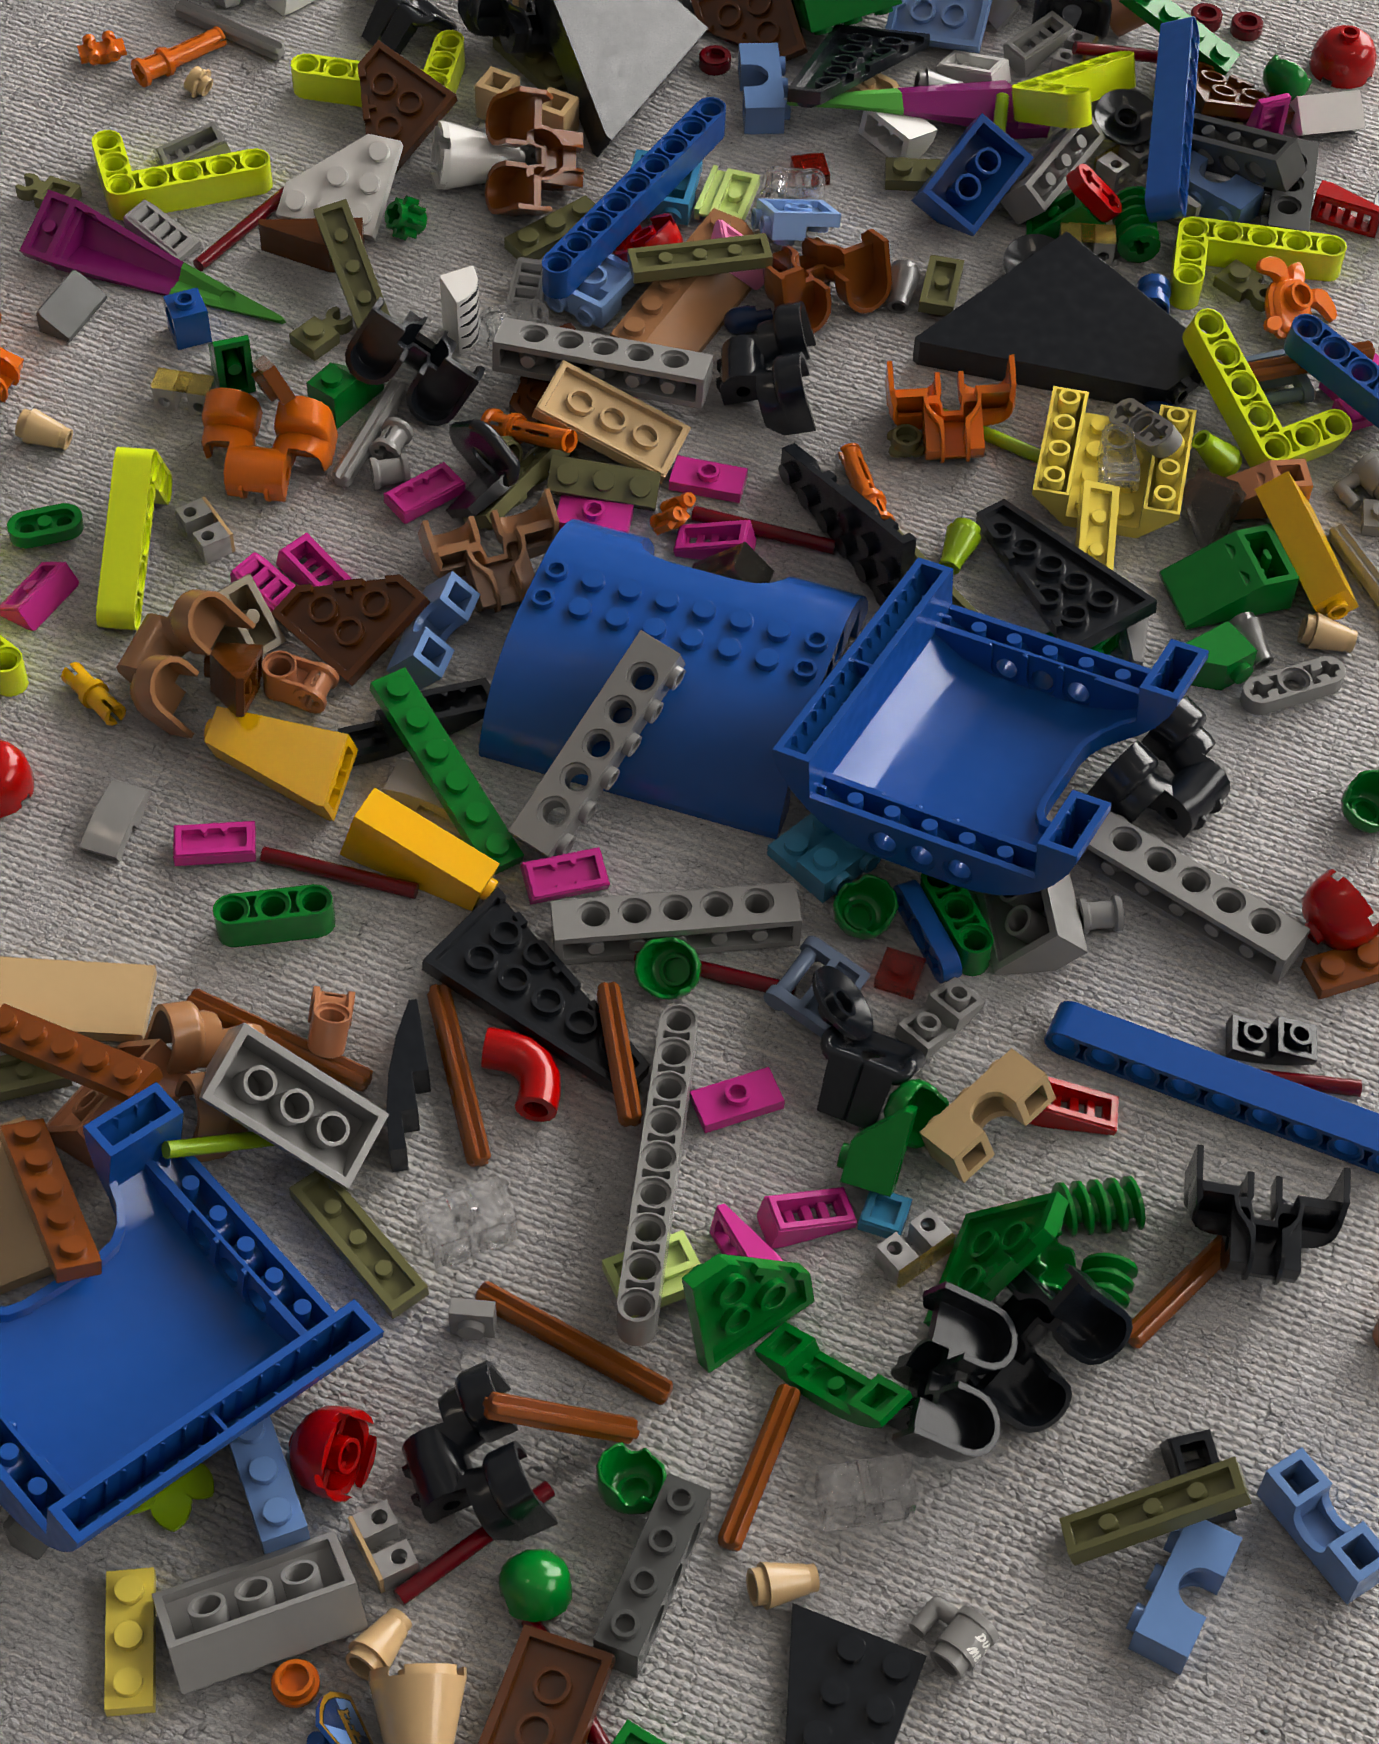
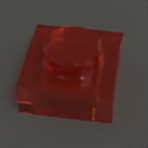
[790,152,830,188]
[874,947,926,1000]

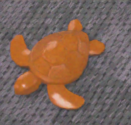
[1256,257,1337,339]

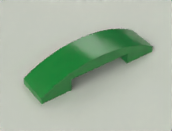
[754,1322,913,1428]

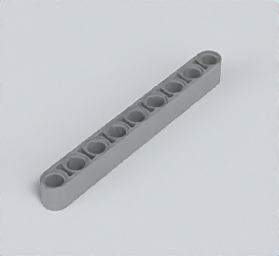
[617,1004,698,1346]

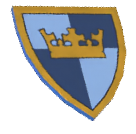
[307,1691,373,1744]

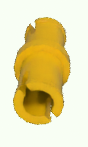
[61,662,126,726]

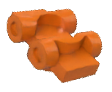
[77,31,127,65]
[650,492,697,535]

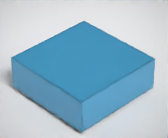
[857,1191,913,1238]

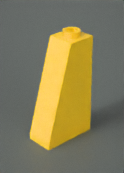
[1255,471,1359,620]
[204,706,358,821]
[340,787,500,911]

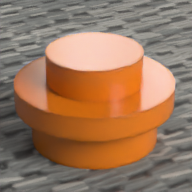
[271,1659,320,1708]

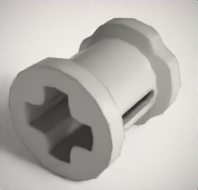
[369,417,414,460]
[369,453,411,490]
[1077,895,1124,934]

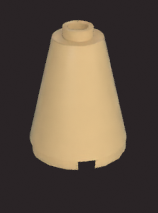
[369,1663,467,1744]

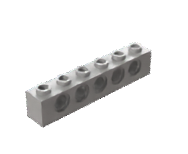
[492,317,713,409]
[508,630,686,858]
[1077,811,1310,984]
[551,882,802,964]

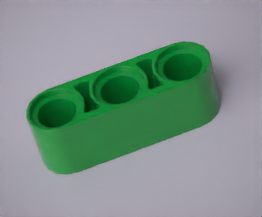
[920,873,994,977]
[213,884,336,947]

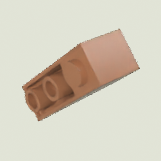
[1190,458,1313,522]

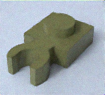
[15,173,82,208]
[1213,259,1269,312]
[289,306,353,361]

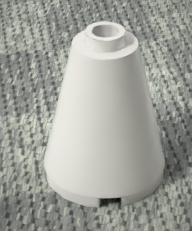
[430,120,525,190]

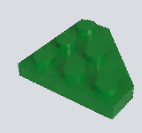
[923,1191,1069,1327]
[682,1254,815,1373]

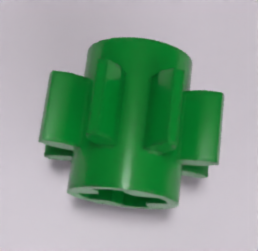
[384,195,427,241]

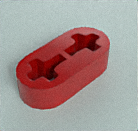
[1066,163,1122,223]

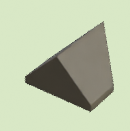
[211,574,286,655]

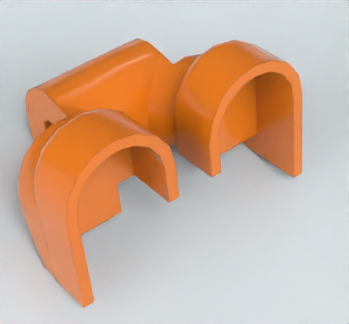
[885,354,1017,463]
[201,388,338,502]

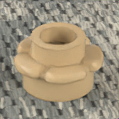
[184,66,214,98]

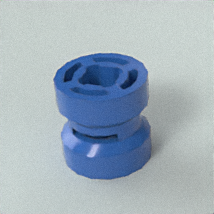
[1137,273,1171,314]

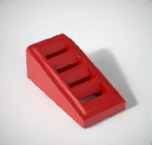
[1310,180,1379,238]
[1029,1076,1119,1136]

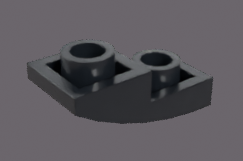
[1225,1014,1317,1066]

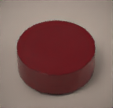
[1190,3,1223,32]
[1230,12,1264,41]
[699,45,731,76]

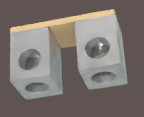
[175,496,235,565]
[348,1499,419,1594]

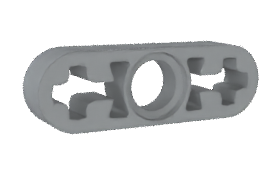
[1109,398,1183,458]
[1240,656,1346,715]

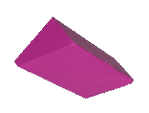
[0,562,79,631]

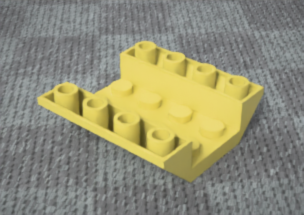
[1032,386,1197,538]

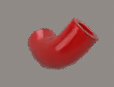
[481,1027,561,1122]

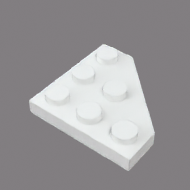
[276,134,403,241]

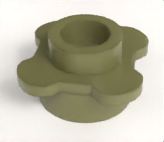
[887,424,924,458]

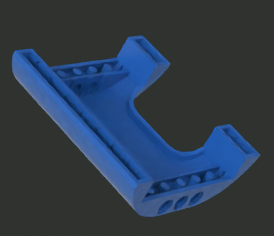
[479,519,868,840]
[772,557,1209,895]
[0,1082,384,1552]

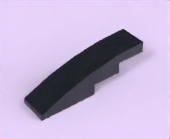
[337,678,491,767]
[386,999,431,1172]

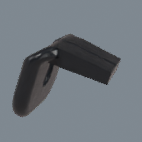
[362,0,457,55]
[1031,0,1112,39]
[446,419,520,519]
[817,1026,926,1129]

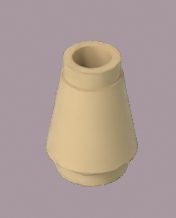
[15,408,73,450]
[1297,612,1358,653]
[746,1562,820,1610]
[345,1608,412,1681]

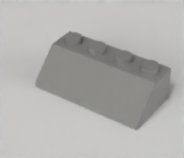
[977,815,1088,975]
[199,1022,389,1190]
[151,1530,368,1695]

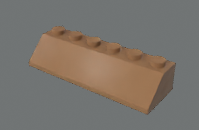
[610,208,754,352]

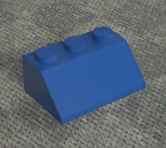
[911,113,1034,236]

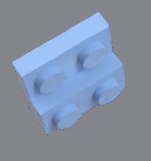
[751,198,841,246]
[544,254,636,329]

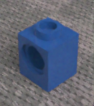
[163,287,212,350]

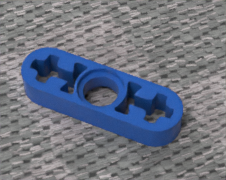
[893,879,962,983]

